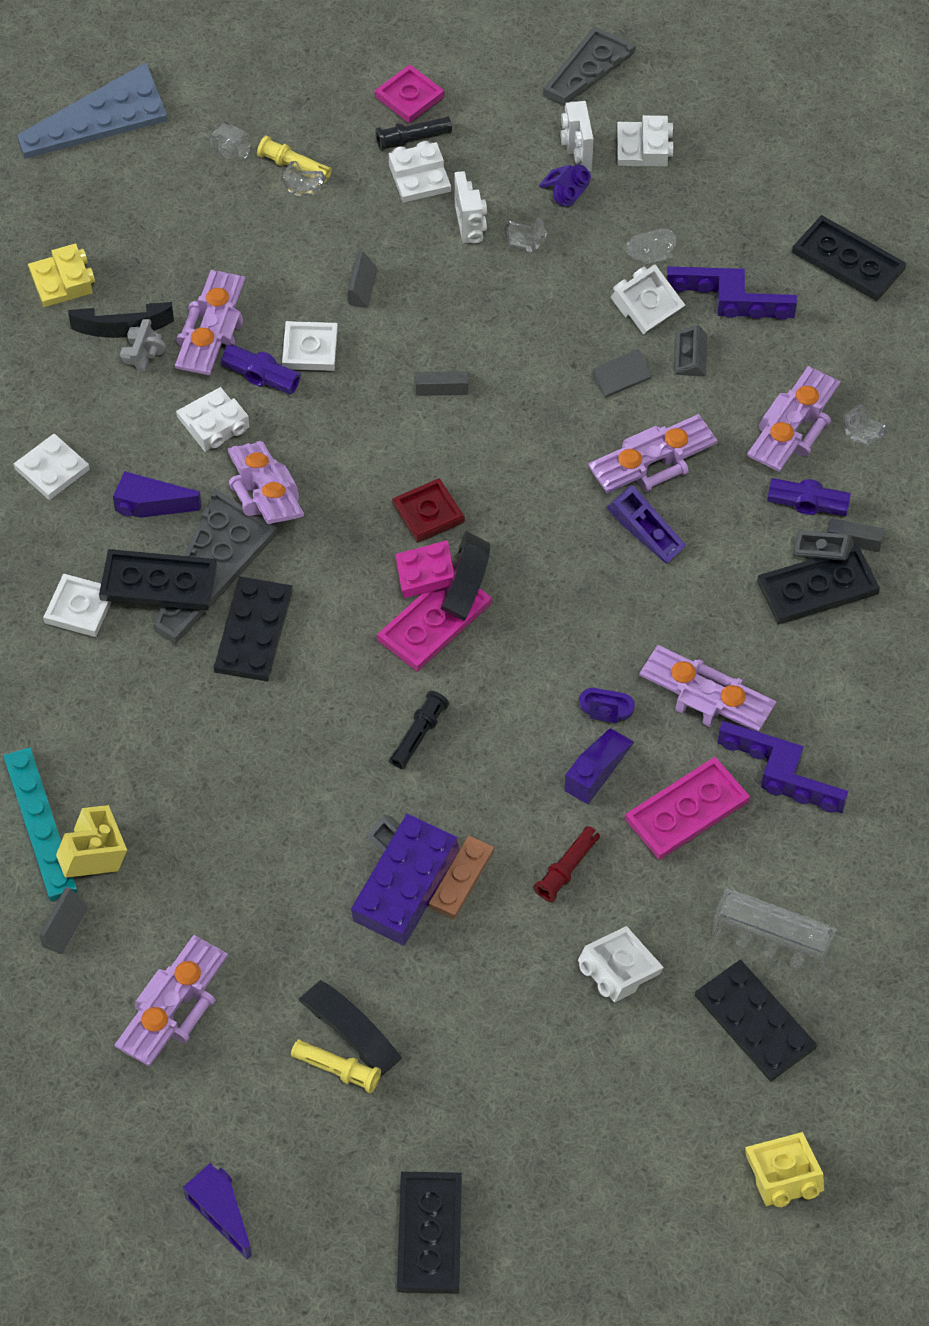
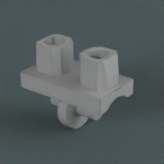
[120,319,166,372]

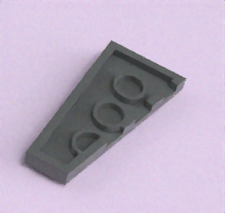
[543,26,636,105]

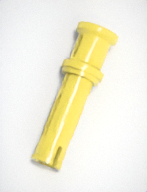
[257,135,332,183]
[291,1039,381,1093]

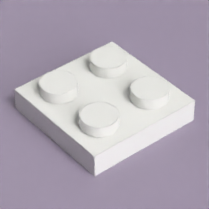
[282,321,338,371]
[14,434,90,500]
[43,573,111,637]

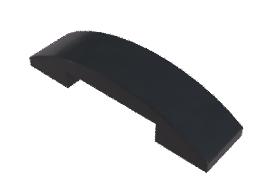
[68,302,174,338]
[440,531,490,621]
[299,980,402,1078]

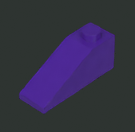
[113,471,202,518]
[606,485,686,564]
[565,728,634,805]
[183,1163,252,1260]

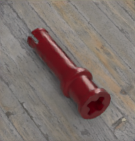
[533,826,600,902]

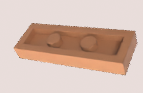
[429,835,494,920]

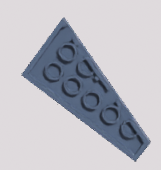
[17,63,168,158]

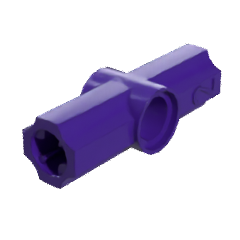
[221,344,301,394]
[767,478,851,516]

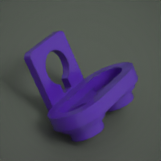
[539,164,591,207]
[579,688,635,723]

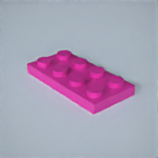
[377,569,492,672]
[625,757,750,860]

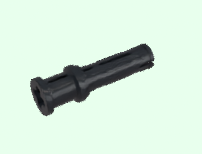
[375,116,452,150]
[389,691,449,769]

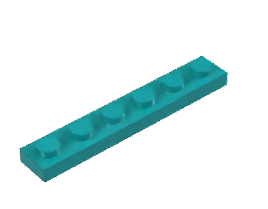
[3,747,78,902]

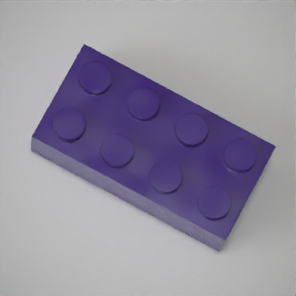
[351,813,459,946]

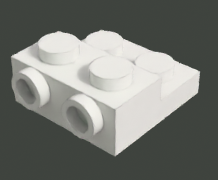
[560,101,593,171]
[617,115,673,166]
[389,141,451,203]
[455,171,487,243]
[611,265,685,335]
[176,387,249,452]
[578,926,664,1003]

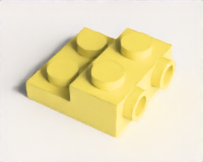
[28,243,95,307]
[745,1132,824,1207]

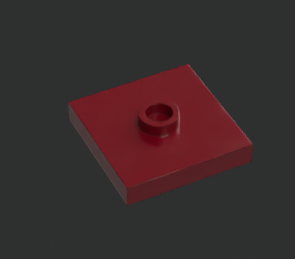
[392,478,465,543]

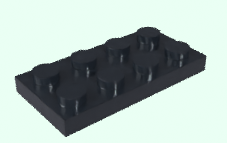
[792,215,906,301]
[757,545,880,625]
[99,549,217,611]
[214,576,293,682]
[695,959,817,1082]
[397,1171,462,1294]

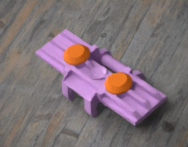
[175,270,246,375]
[747,366,841,472]
[588,414,718,493]
[228,441,304,524]
[639,645,777,732]
[114,935,228,1067]

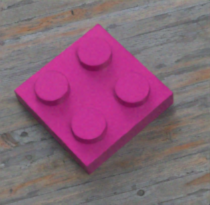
[375,64,444,123]
[395,540,455,598]

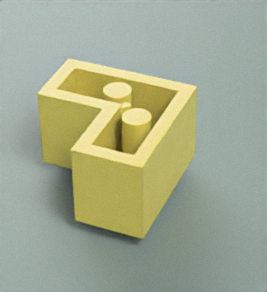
[56,805,127,878]

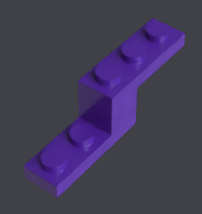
[666,266,797,319]
[717,721,848,813]

